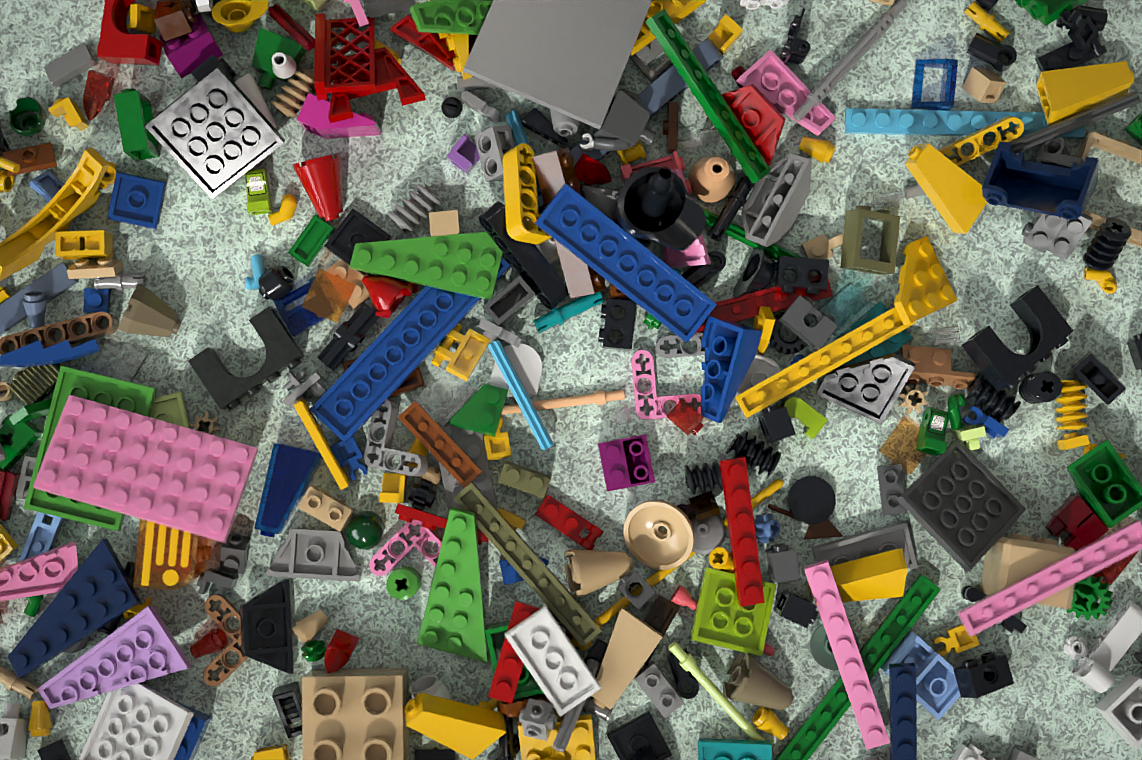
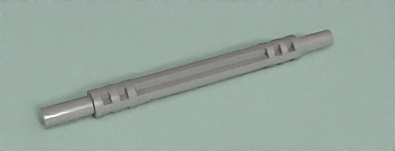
[793,0,907,122]

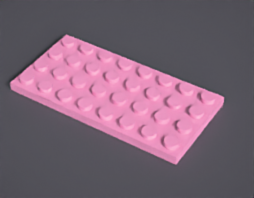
[33,395,258,543]

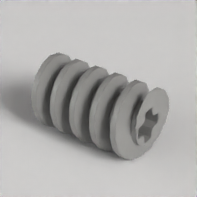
[387,183,442,233]

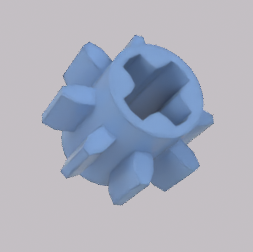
[754,513,780,543]

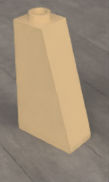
[591,606,663,710]

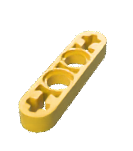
[938,116,1024,166]

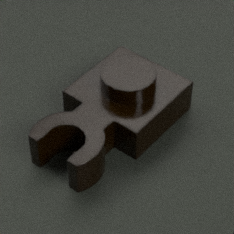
[677,491,720,522]

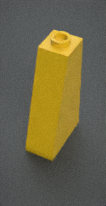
[1036,61,1134,125]
[905,143,987,234]
[808,548,908,605]
[404,692,506,760]

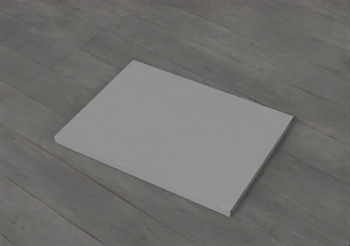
[463,0,652,129]

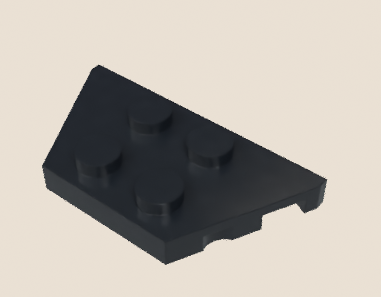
[240,579,294,674]

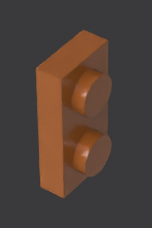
[497,693,551,717]

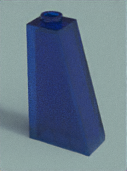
[254,443,323,537]

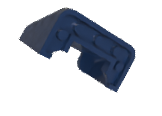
[982,141,1099,220]

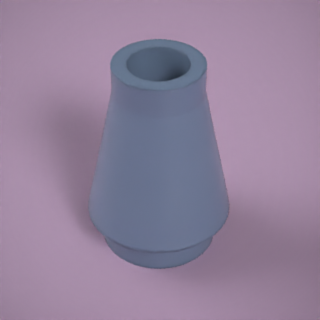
[22,291,47,328]

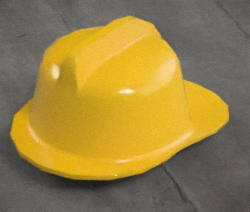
[212,0,269,33]

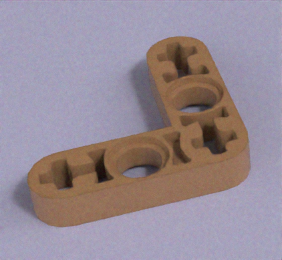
[203,594,248,686]

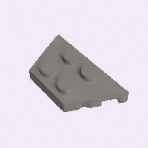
[266,528,361,582]

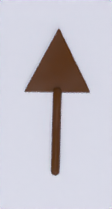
[768,504,844,540]

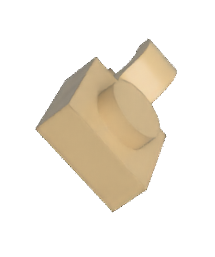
[801,234,844,260]

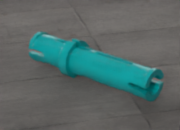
[533,291,604,334]

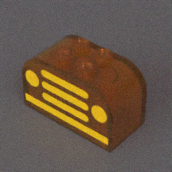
[134,519,212,590]

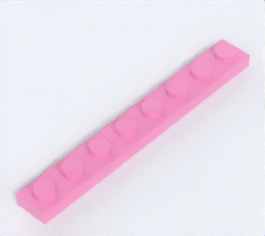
[957,520,1142,636]
[804,559,890,750]

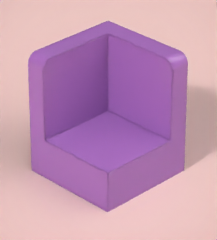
[447,134,480,175]

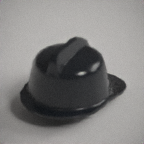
[733,246,777,298]

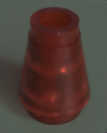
[190,628,228,659]

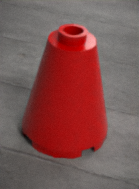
[293,153,343,221]

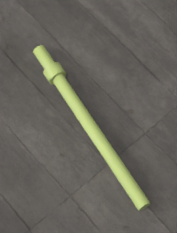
[668,641,765,741]

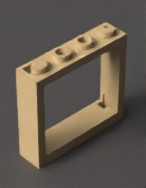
[1077,131,1142,248]

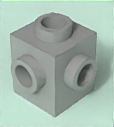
[519,699,557,741]

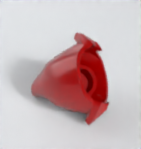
[362,275,412,318]

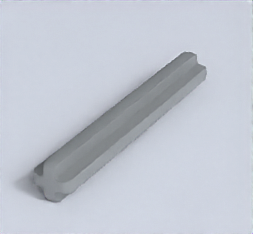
[552,659,600,752]

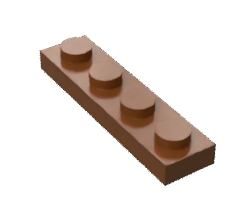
[397,401,483,488]

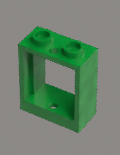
[114,88,160,161]

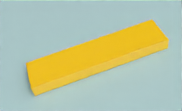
[294,398,350,490]

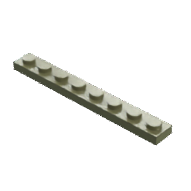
[453,481,602,647]

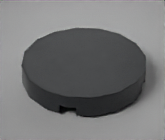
[787,476,836,524]

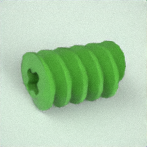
[386,566,422,600]

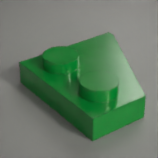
[450,384,508,437]

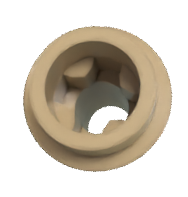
[292,609,329,644]

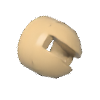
[0,381,13,402]
[420,466,441,486]

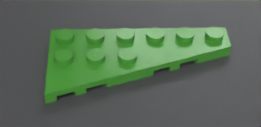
[410,0,493,35]
[350,232,503,300]
[417,507,488,663]

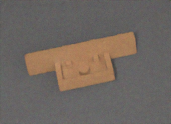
[901,345,975,389]

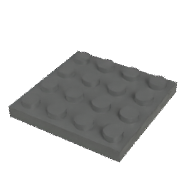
[897,438,1026,572]

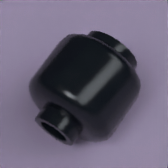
[258,265,295,301]

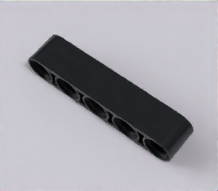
[478,201,569,310]

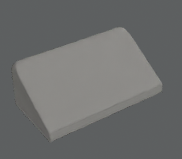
[44,43,97,88]

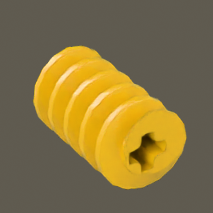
[1055,381,1088,430]

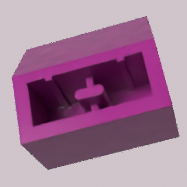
[159,13,223,79]
[598,434,655,492]

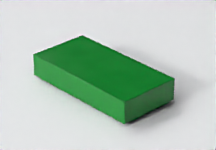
[288,214,336,267]
[9,398,52,425]

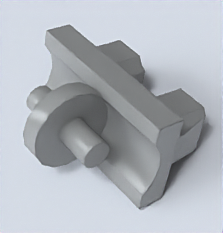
[283,370,327,410]

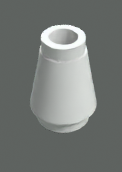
[272,52,296,79]

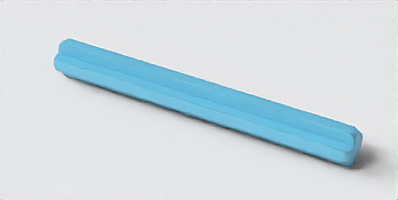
[488,340,553,450]

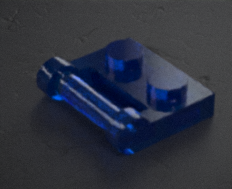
[273,276,336,337]

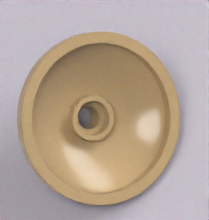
[623,500,695,570]

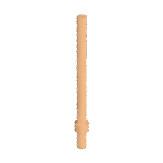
[502,390,625,415]

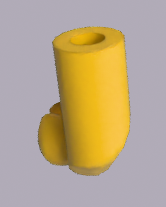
[268,194,297,226]
[1084,267,1117,294]

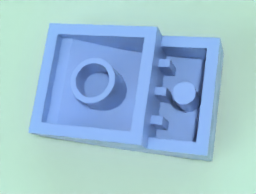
[880,631,960,720]

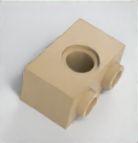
[297,486,356,531]

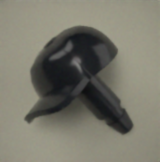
[615,166,707,251]

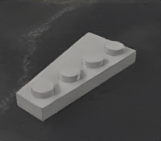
[811,521,918,569]

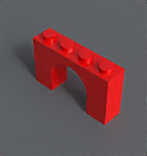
[97,0,163,65]

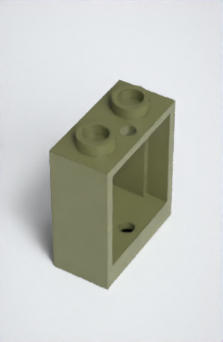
[840,206,900,275]

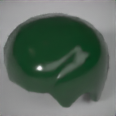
[9,97,46,137]
[346,511,385,550]

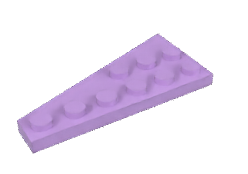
[37,605,192,709]

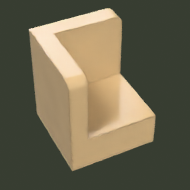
[962,67,1007,103]
[429,210,460,237]

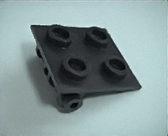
[780,8,811,65]

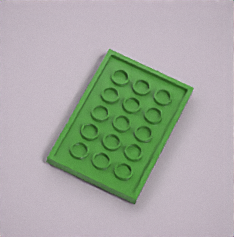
[24,366,157,531]

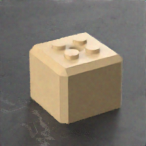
[980,533,1075,609]

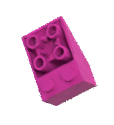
[297,93,381,139]

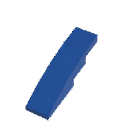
[0,339,101,367]

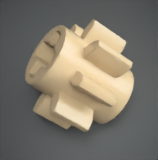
[898,385,928,414]
[189,412,221,435]

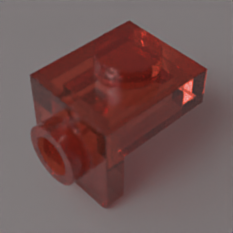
[666,398,704,437]

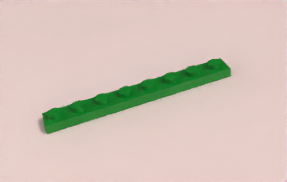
[645,9,771,184]

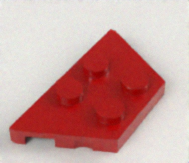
[721,84,786,166]

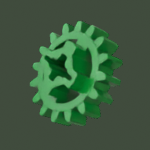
[1067,573,1113,620]

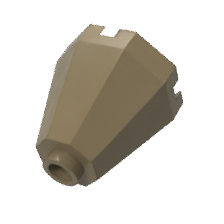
[118,285,182,337]

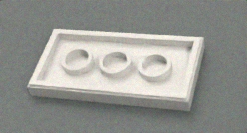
[504,605,601,717]

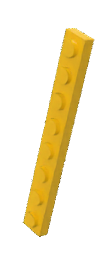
[734,307,916,418]

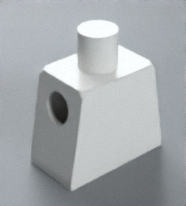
[0,703,28,760]

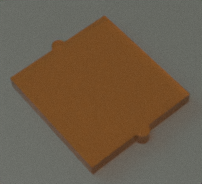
[301,269,356,324]
[879,417,926,475]

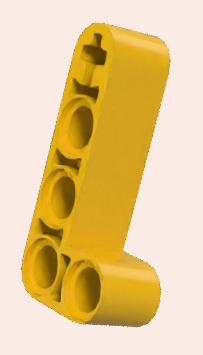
[503,143,552,244]

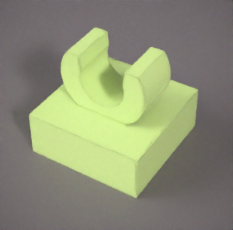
[954,424,986,451]

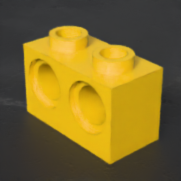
[55,230,113,260]

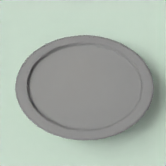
[690,515,726,554]

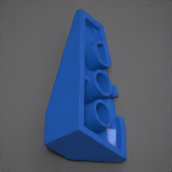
[701,316,762,423]

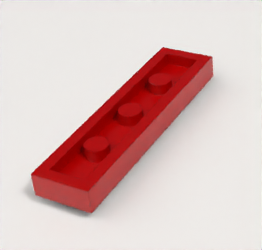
[395,503,489,545]
[488,600,540,704]

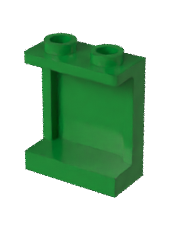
[1015,0,1087,26]

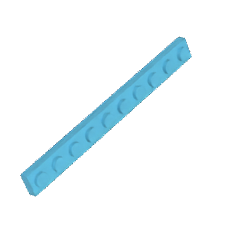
[845,108,1085,139]

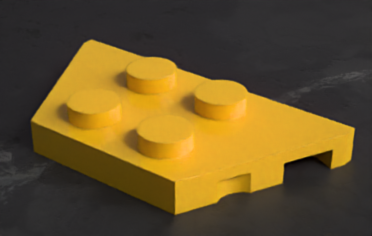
[631,0,706,56]

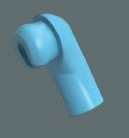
[245,254,265,290]

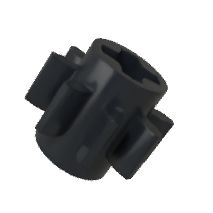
[408,480,437,511]

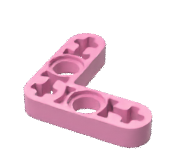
[631,350,701,420]
[369,520,442,576]

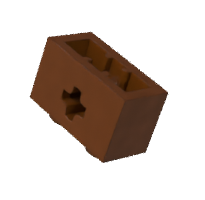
[154,0,196,41]

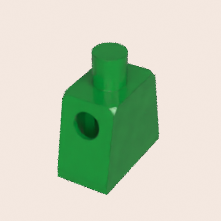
[252,28,306,91]

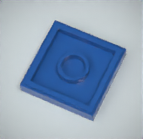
[107,172,165,229]

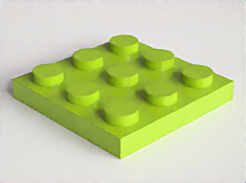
[690,567,777,656]

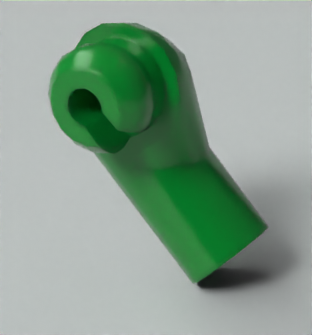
[948,393,965,430]
[24,595,43,617]

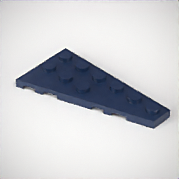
[8,539,141,678]

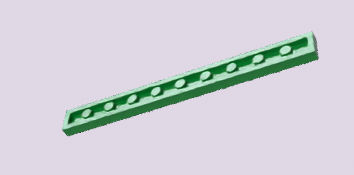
[774,574,941,760]

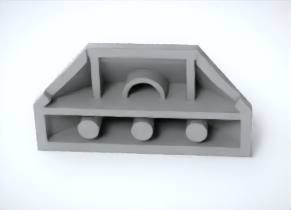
[741,153,812,247]

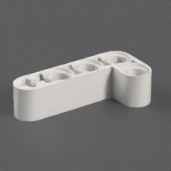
[1072,600,1142,693]

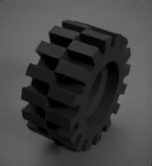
[769,311,810,355]

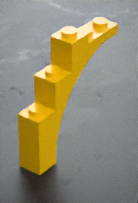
[0,147,109,281]

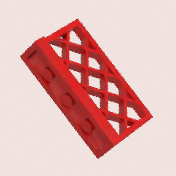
[314,13,376,100]

